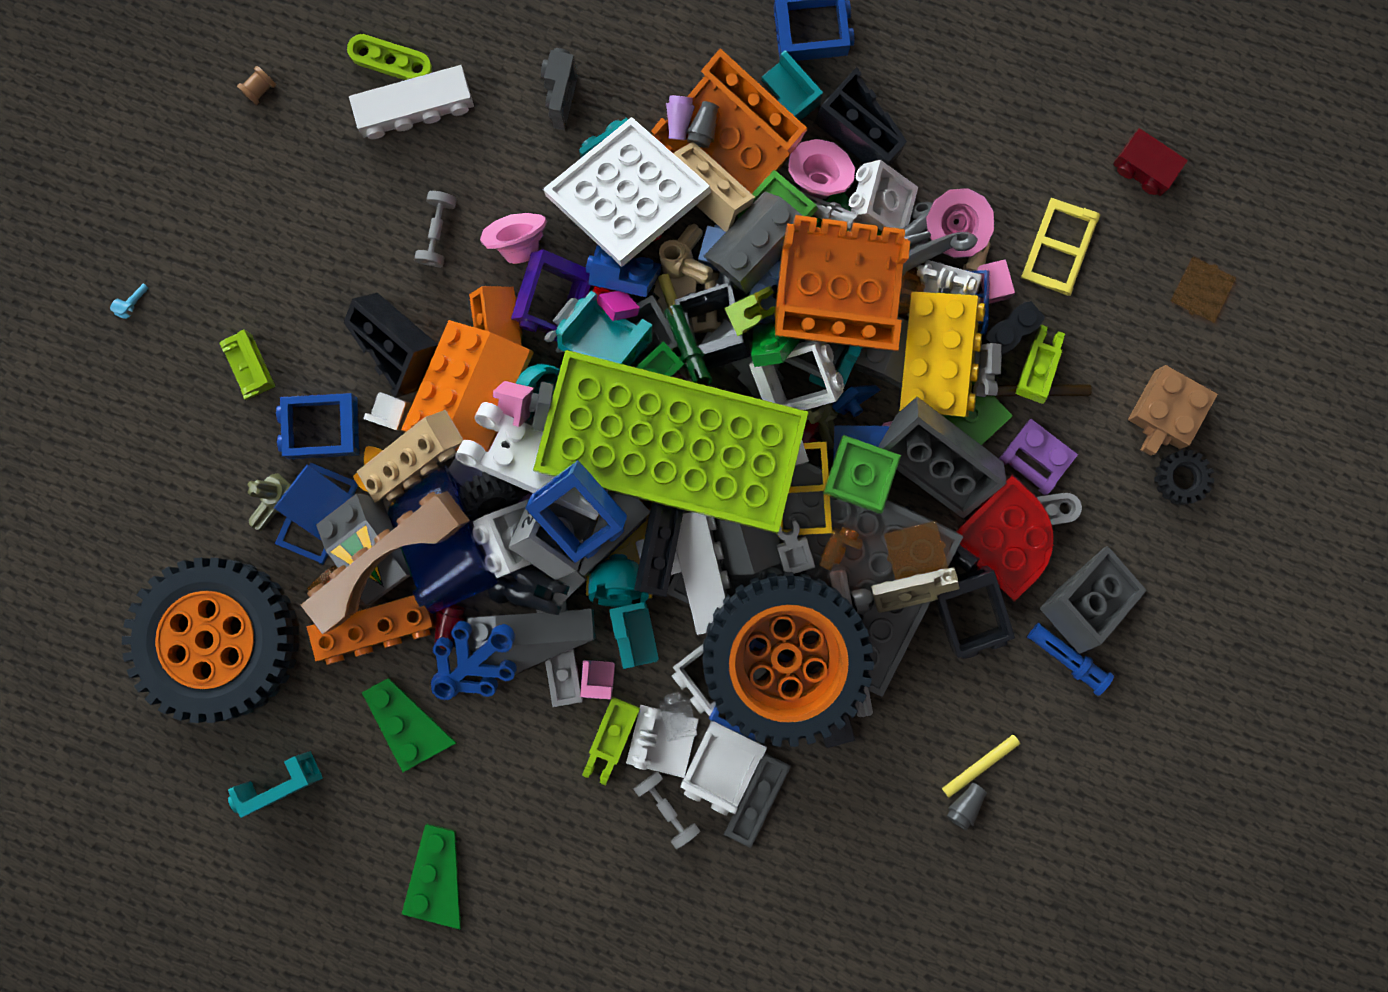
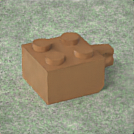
[1128,365,1218,456]

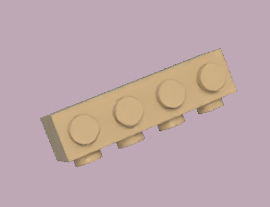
[356,410,463,503]

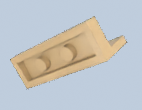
[673,142,755,232]

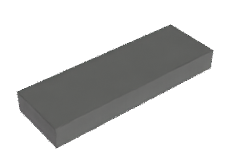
[724,753,791,848]

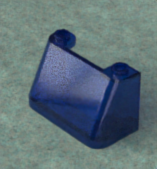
[387,465,498,614]

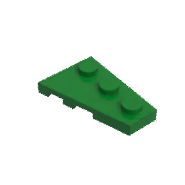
[751,322,802,367]
[361,678,457,772]
[402,823,461,930]

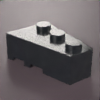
[814,67,907,166]
[344,293,438,398]

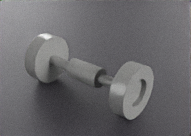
[414,191,457,268]
[634,771,700,849]

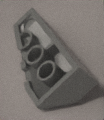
[468,609,596,675]

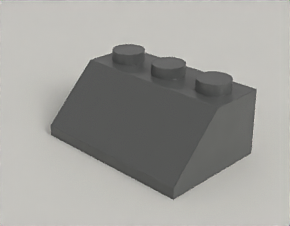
[704,191,803,294]

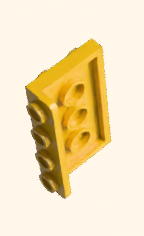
[900,291,985,417]

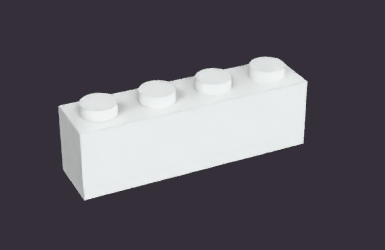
[349,65,474,139]
[676,510,731,635]

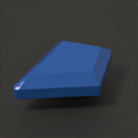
[832,385,880,417]

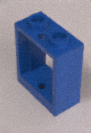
[773,0,854,61]
[276,393,359,459]
[525,460,627,563]

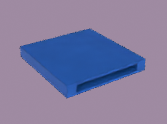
[274,465,352,540]

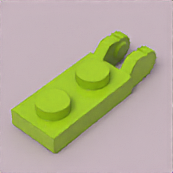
[1015,325,1065,404]
[582,697,640,786]

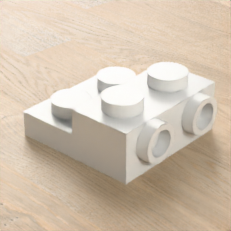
[849,160,918,231]
[473,499,532,578]

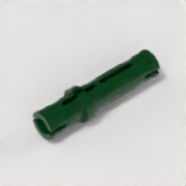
[664,305,712,385]

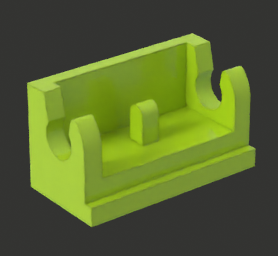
[725,285,775,336]
[219,329,275,400]

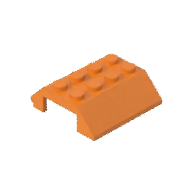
[651,48,808,194]
[775,215,910,351]
[401,320,534,452]

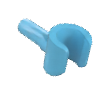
[110,283,149,319]

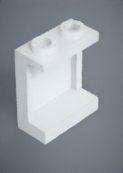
[681,721,767,816]

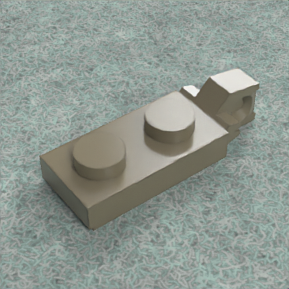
[871,568,959,613]

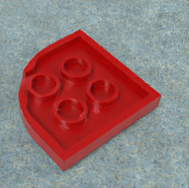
[956,474,1053,601]

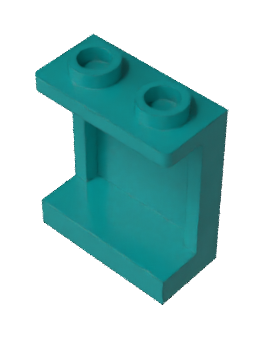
[556,291,652,367]
[228,751,323,818]

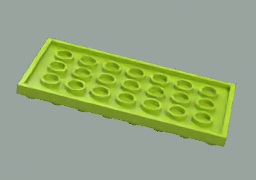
[533,350,808,534]

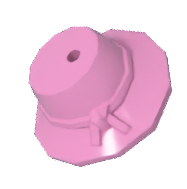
[788,139,855,200]
[926,188,994,258]
[480,213,547,264]

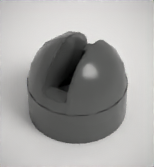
[850,589,874,615]

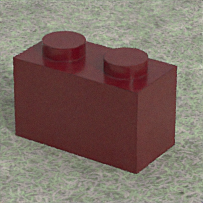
[1113,128,1188,196]

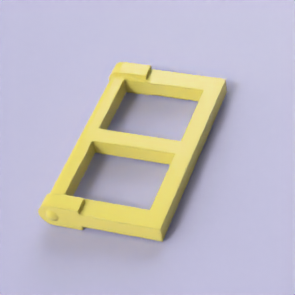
[1021,198,1101,296]

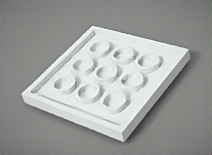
[543,117,711,267]

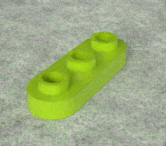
[347,34,432,80]

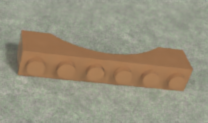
[301,491,470,635]

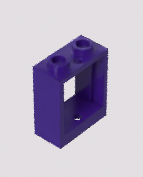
[511,249,590,342]

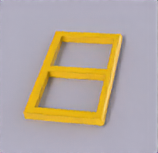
[778,442,833,537]

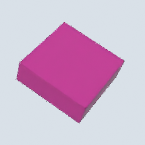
[597,291,640,321]

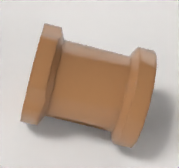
[237,66,276,106]

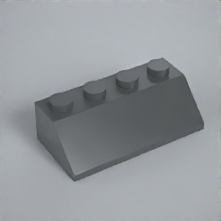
[878,397,1007,519]

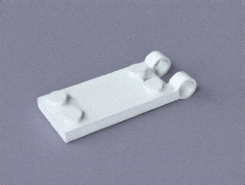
[455,402,608,521]

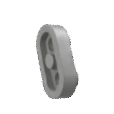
[1037,493,1082,525]

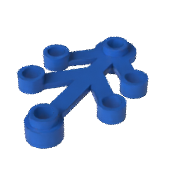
[431,621,517,700]

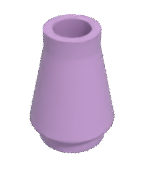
[666,95,695,140]

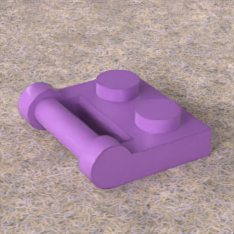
[999,419,1078,496]

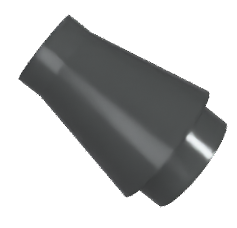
[686,101,719,148]
[946,783,987,830]

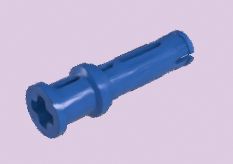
[1027,623,1114,696]

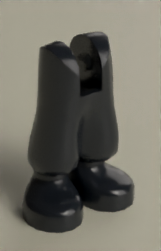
[487,564,570,615]

